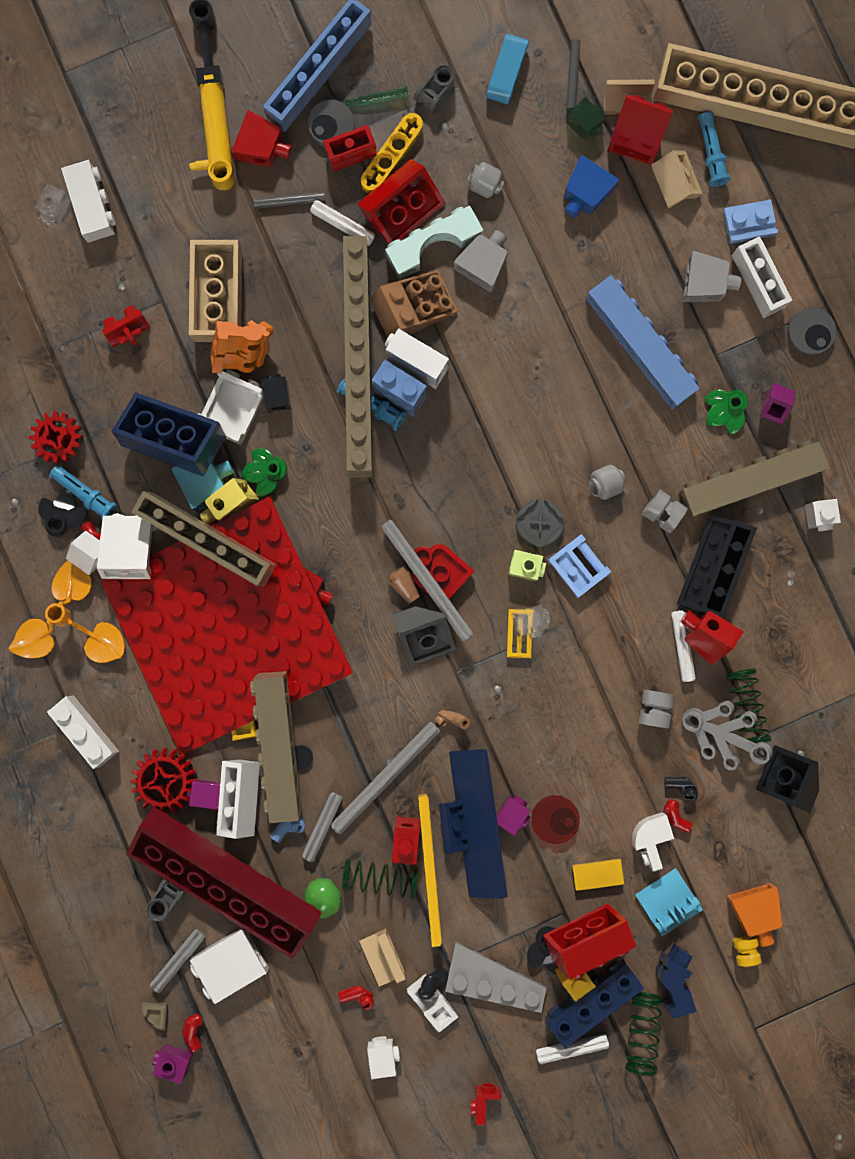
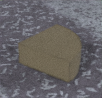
[142,1002,168,1030]

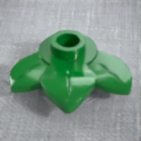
[704,390,748,435]
[241,448,287,497]

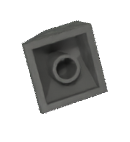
[393,607,456,667]

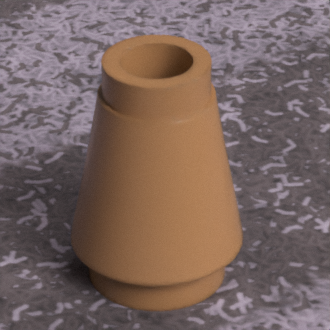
[387,566,420,604]

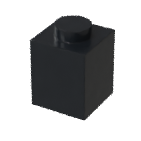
[261,374,292,413]

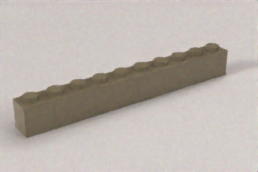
[343,236,372,478]

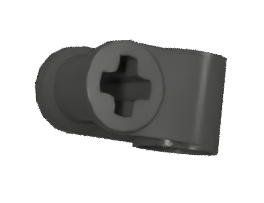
[413,64,455,114]
[146,879,185,921]

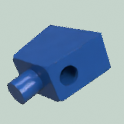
[563,155,619,218]

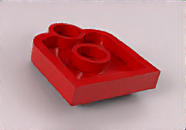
[411,544,475,600]

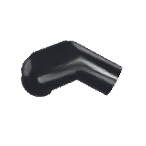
[664,776,698,802]
[418,968,448,1000]

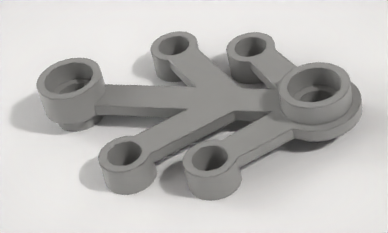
[682,701,773,770]

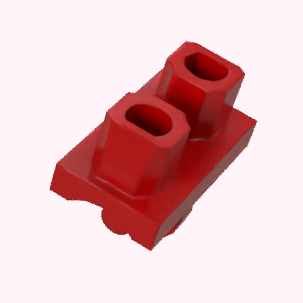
[102,305,150,348]

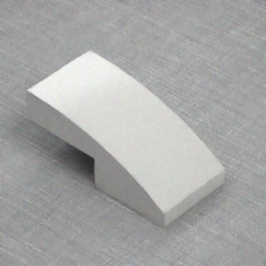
[407,974,458,1032]

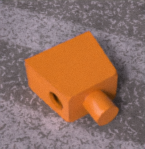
[727,883,782,947]

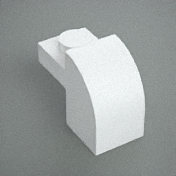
[632,812,674,871]

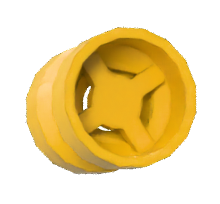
[733,936,762,967]

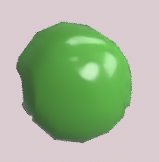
[304,878,342,919]

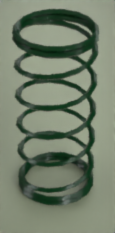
[726,668,772,744]
[342,859,419,900]
[625,992,664,1076]

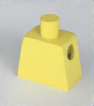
[200,478,259,525]

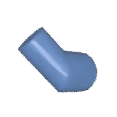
[270,818,305,843]

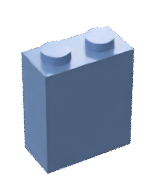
[371,360,427,417]

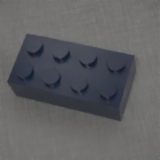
[112,392,226,477]

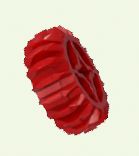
[130,748,198,813]

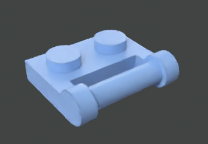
[548,534,611,598]

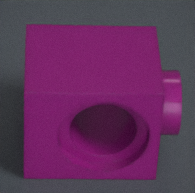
[186,779,221,810]

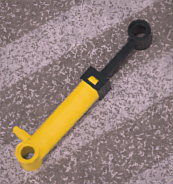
[189,0,235,190]

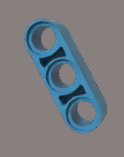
[486,33,529,105]

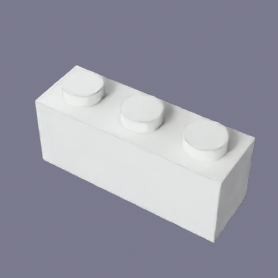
[61,160,116,242]
[732,236,792,318]
[47,696,119,769]
[216,760,260,839]

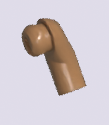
[435,710,470,729]

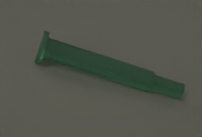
[345,84,409,107]

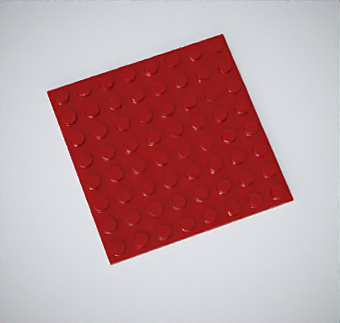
[101,496,354,755]

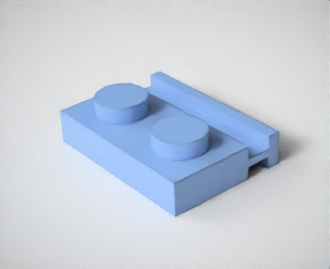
[723,200,778,244]

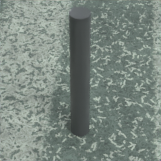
[566,39,580,112]
[253,192,325,209]

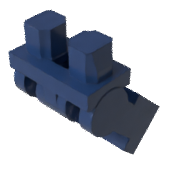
[655,944,697,1019]

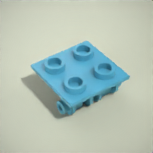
[635,868,703,937]

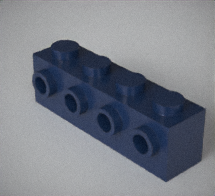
[545,959,645,1048]

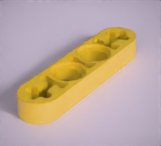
[361,113,423,194]

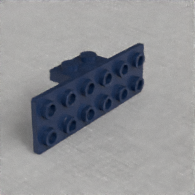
[439,749,508,899]

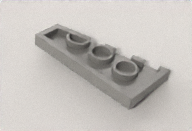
[445,941,547,1013]

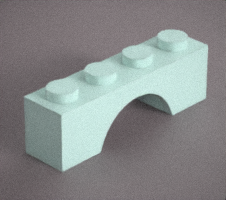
[385,206,483,281]

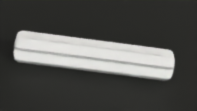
[310,200,375,246]
[671,610,696,682]
[536,1034,609,1064]

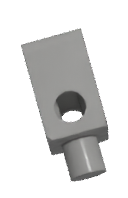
[454,230,508,293]
[682,251,741,302]

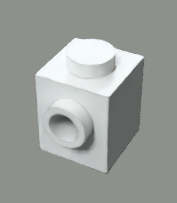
[805,499,841,532]
[66,531,100,575]
[367,1036,400,1079]

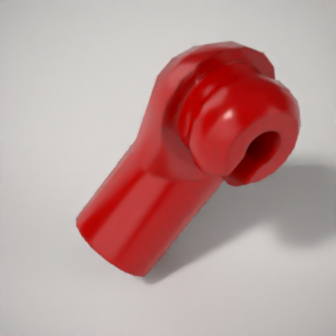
[663,799,692,834]
[182,1014,203,1053]

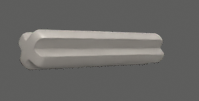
[302,792,342,862]
[150,929,205,993]

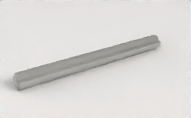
[382,520,473,642]
[331,722,440,834]

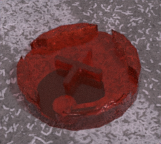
[531,795,580,844]

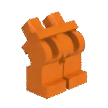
[210,320,274,373]

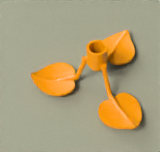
[9,561,125,663]

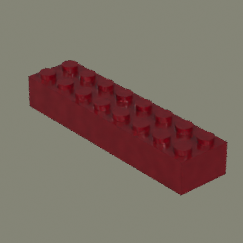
[126,807,323,960]

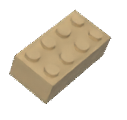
[189,240,242,342]

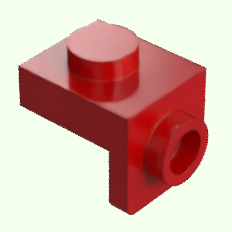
[470,1083,501,1125]

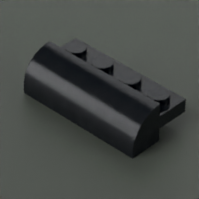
[677,514,757,619]

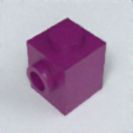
[760,382,795,425]
[496,795,531,836]
[151,1044,193,1084]

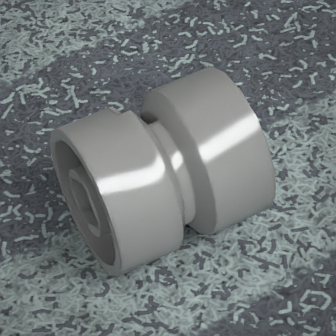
[642,489,688,534]
[638,689,675,729]

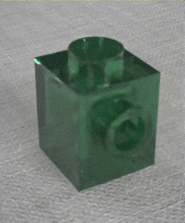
[566,97,605,142]

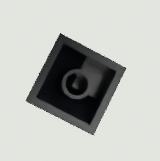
[756,745,819,813]

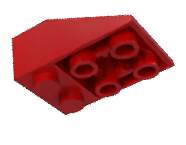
[607,95,673,165]

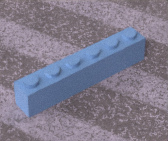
[263,0,372,132]
[586,275,700,410]

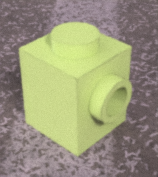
[508,550,546,582]

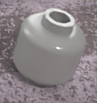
[467,162,504,198]
[588,465,626,500]

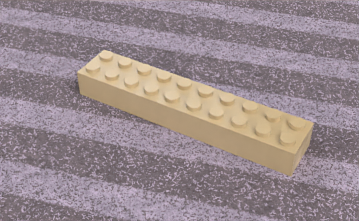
[653,43,855,149]

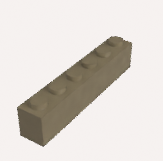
[679,440,830,519]
[132,491,277,586]
[250,671,302,823]

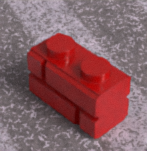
[323,124,377,172]

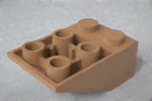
[369,270,458,338]

